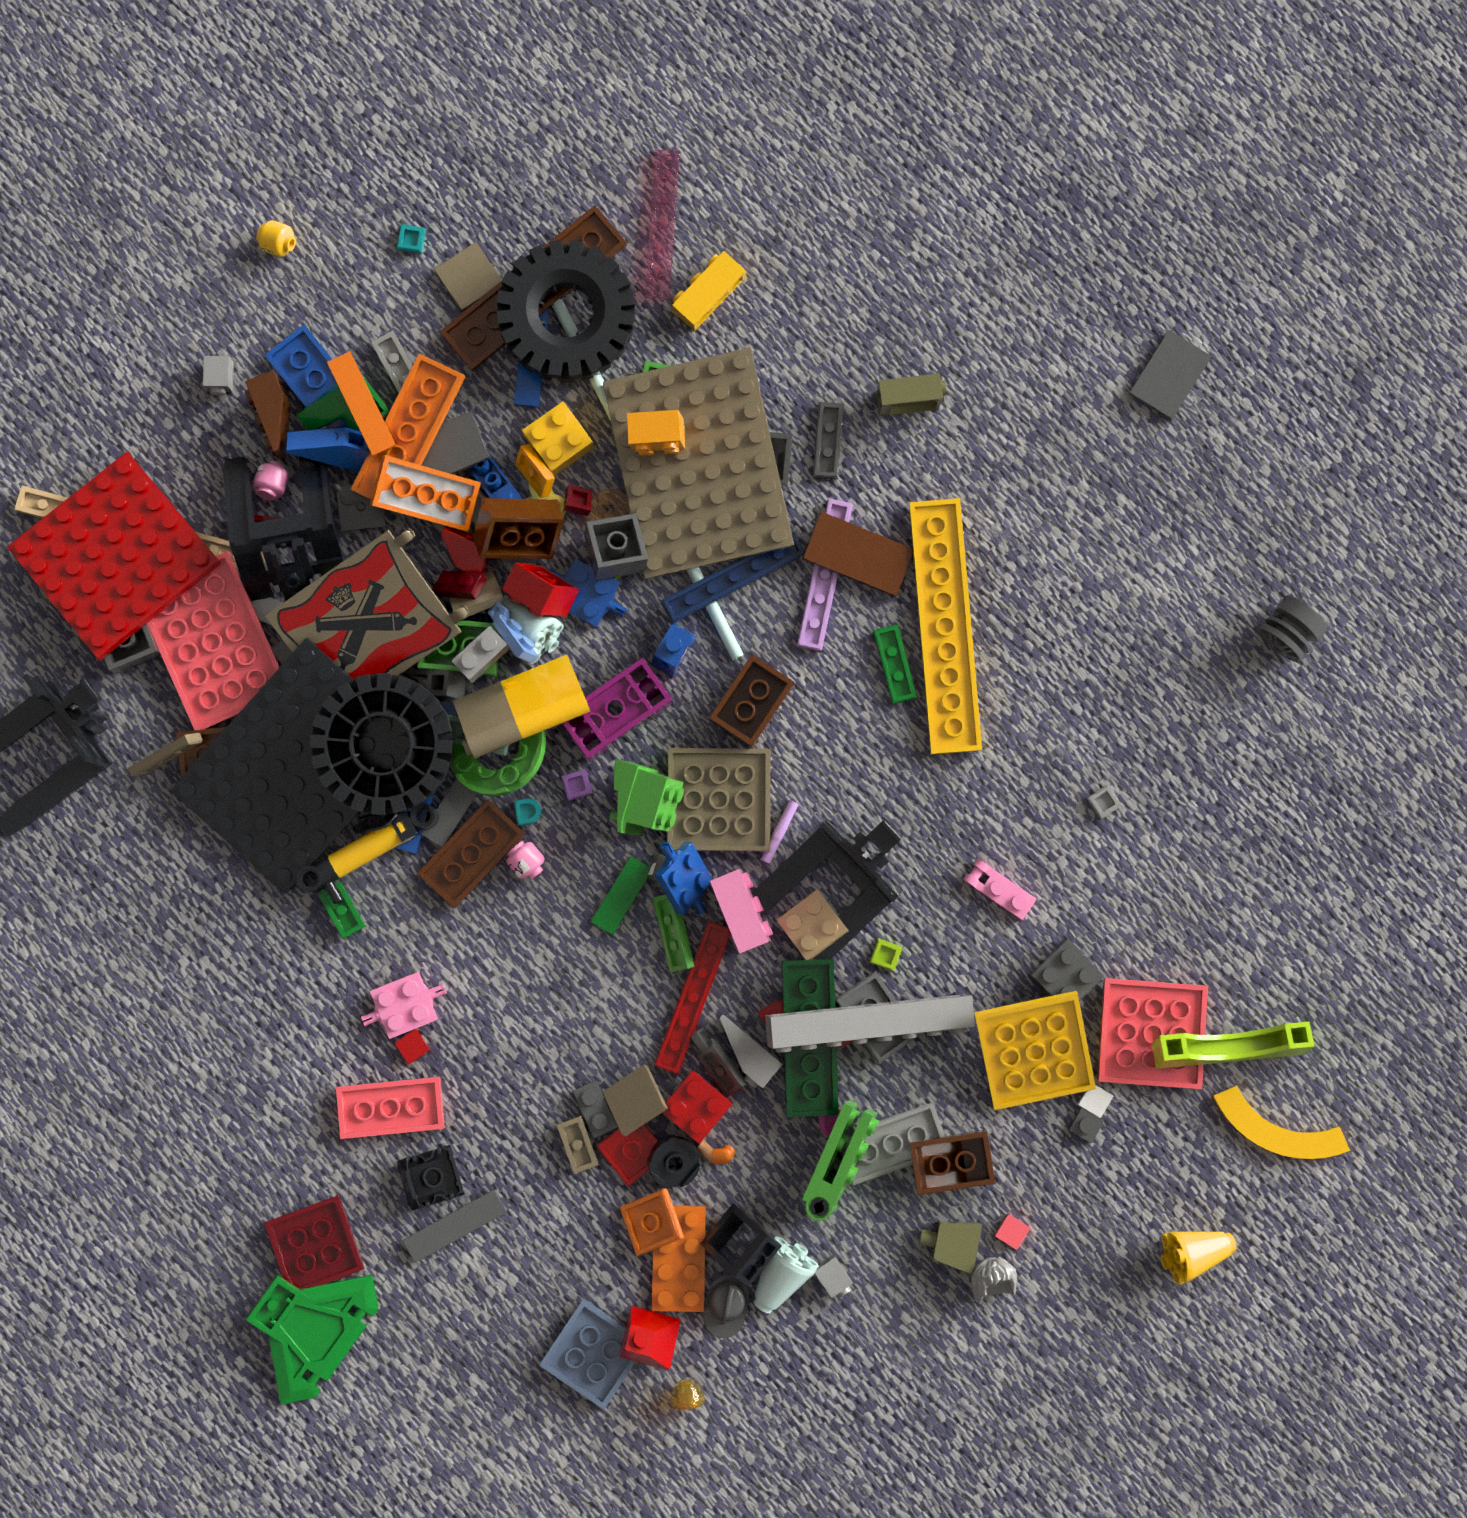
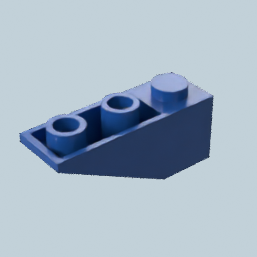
[285,427,369,472]
[468,455,523,499]

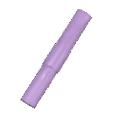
[760,800,799,864]

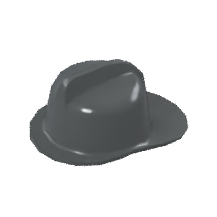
[704,1275,749,1338]

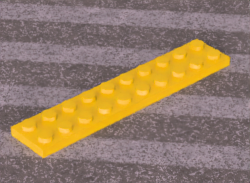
[909,498,982,755]

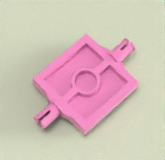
[361,971,447,1039]

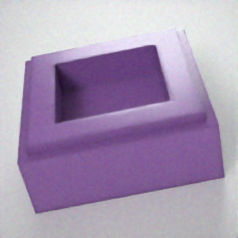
[561,769,593,801]

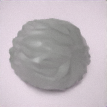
[971,1257,1017,1304]

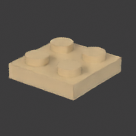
[777,889,849,960]

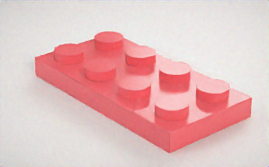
[336,1077,445,1139]

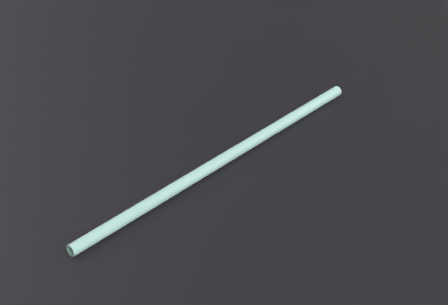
[552,299,744,661]

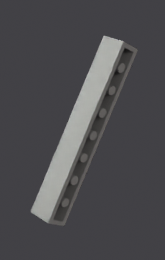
[765,994,975,1052]

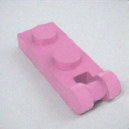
[963,859,1037,920]

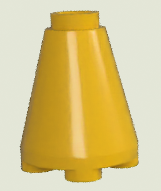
[1161,1231,1236,1285]

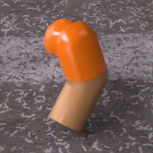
[696,1140,735,1164]

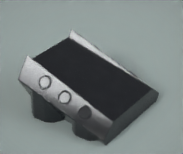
[397,1145,464,1211]

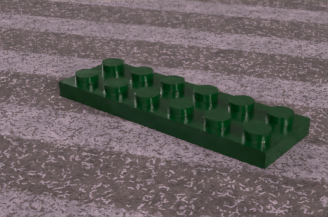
[781,959,839,1117]

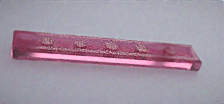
[645,149,680,299]

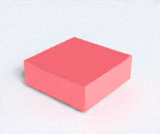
[994,1213,1030,1250]

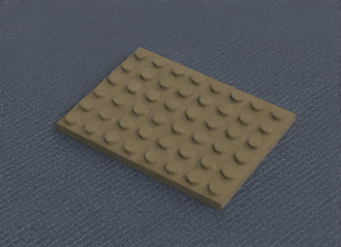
[603,347,794,580]

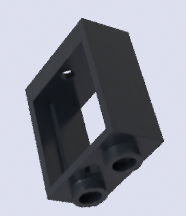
[700,1203,782,1287]

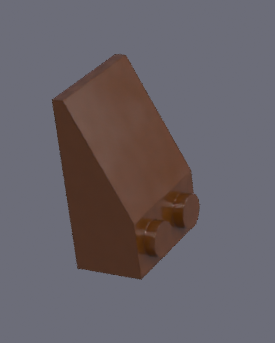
[910,1130,996,1195]

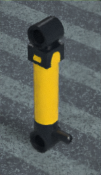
[297,802,439,904]

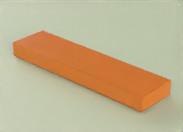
[327,351,396,456]

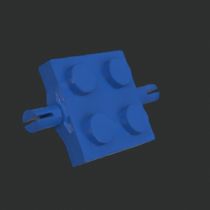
[549,559,627,627]
[655,841,713,915]

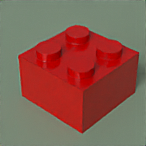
[502,563,579,618]
[662,1069,733,1144]

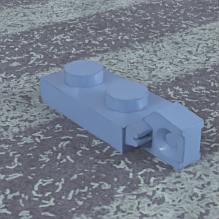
[488,602,539,663]

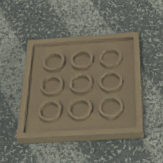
[667,748,771,851]

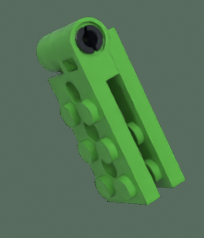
[802,1100,879,1221]

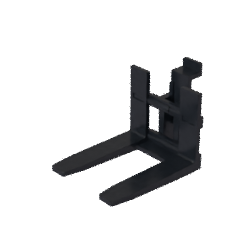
[223,456,344,601]
[0,674,113,836]
[752,820,901,960]

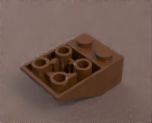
[244,370,291,461]

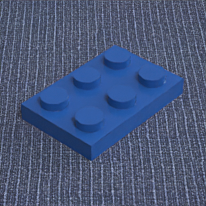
[265,324,337,407]

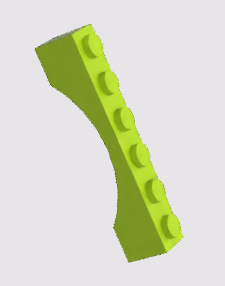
[1151,1022,1315,1069]

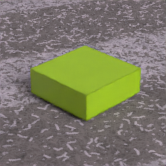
[870,938,903,971]

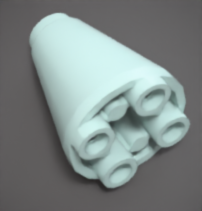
[502,595,564,664]
[753,1236,818,1313]

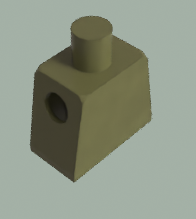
[919,1221,982,1274]

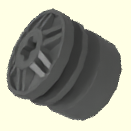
[1258,595,1328,663]

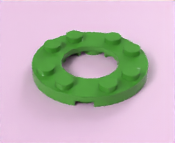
[451,730,546,796]

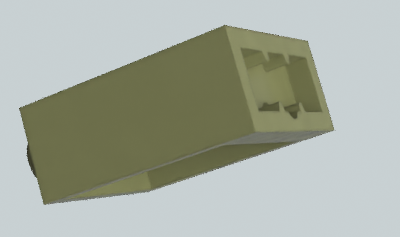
[876,373,947,416]

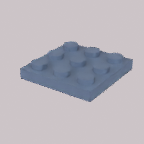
[539,1298,635,1410]

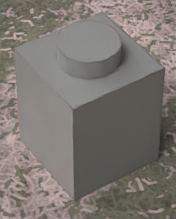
[203,356,234,396]
[815,1255,853,1298]

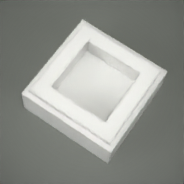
[1078,1085,1114,1118]

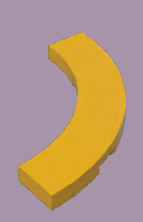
[1212,1085,1350,1159]

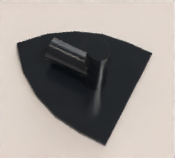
[353,812,401,833]

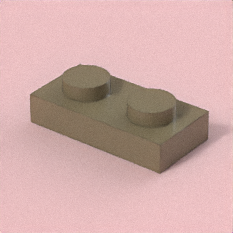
[557,1116,599,1174]

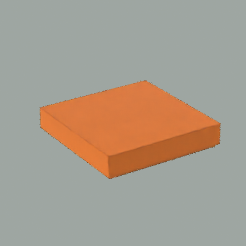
[619,1188,684,1256]

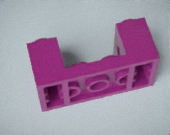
[562,657,673,762]

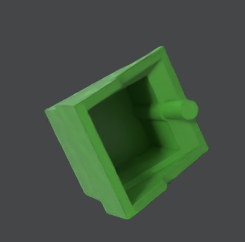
[610,759,684,836]

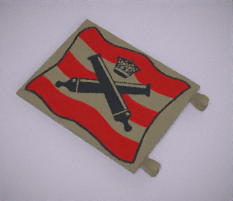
[265,528,470,679]

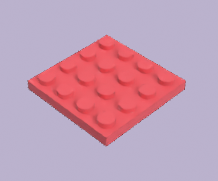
[1097,978,1208,1089]

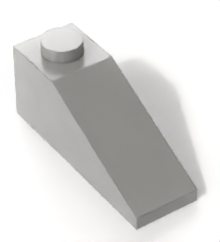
[720,1014,783,1088]

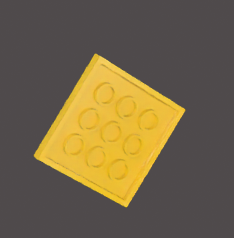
[974,991,1096,1110]

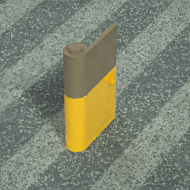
[453,655,591,759]

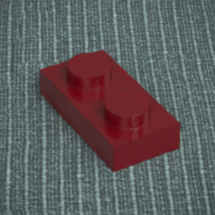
[432,570,487,599]

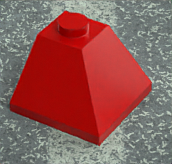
[619,1306,681,1371]

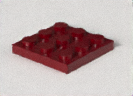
[264,1195,365,1289]

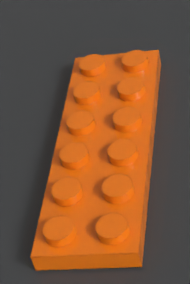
[350,354,465,513]

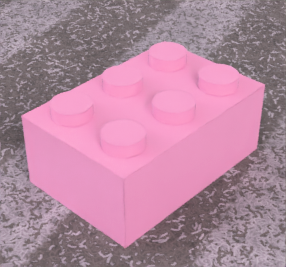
[710,869,773,954]

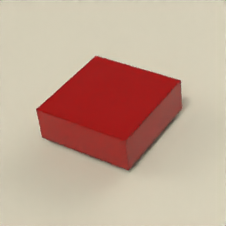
[395,1028,431,1065]

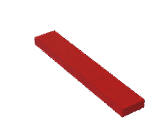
[654,920,731,1075]

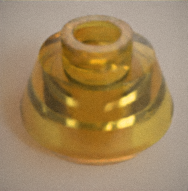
[670,1379,706,1410]

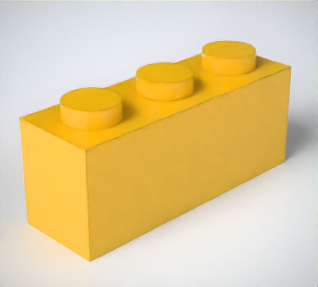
[672,251,746,331]

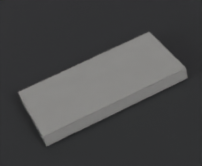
[841,1102,945,1186]

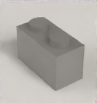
[452,626,510,683]

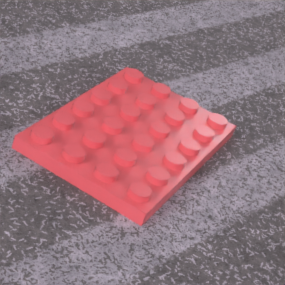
[147,551,280,730]

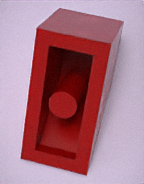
[441,526,490,574]

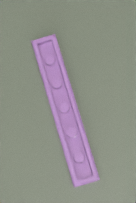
[797,498,853,652]

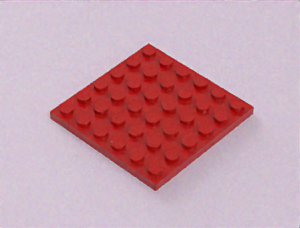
[7,451,221,661]

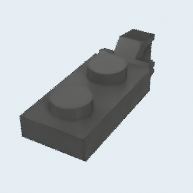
[690,1026,748,1097]

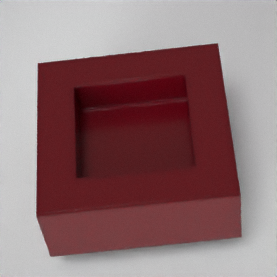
[564,484,593,516]

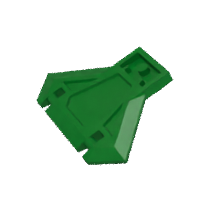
[245,1274,378,1405]

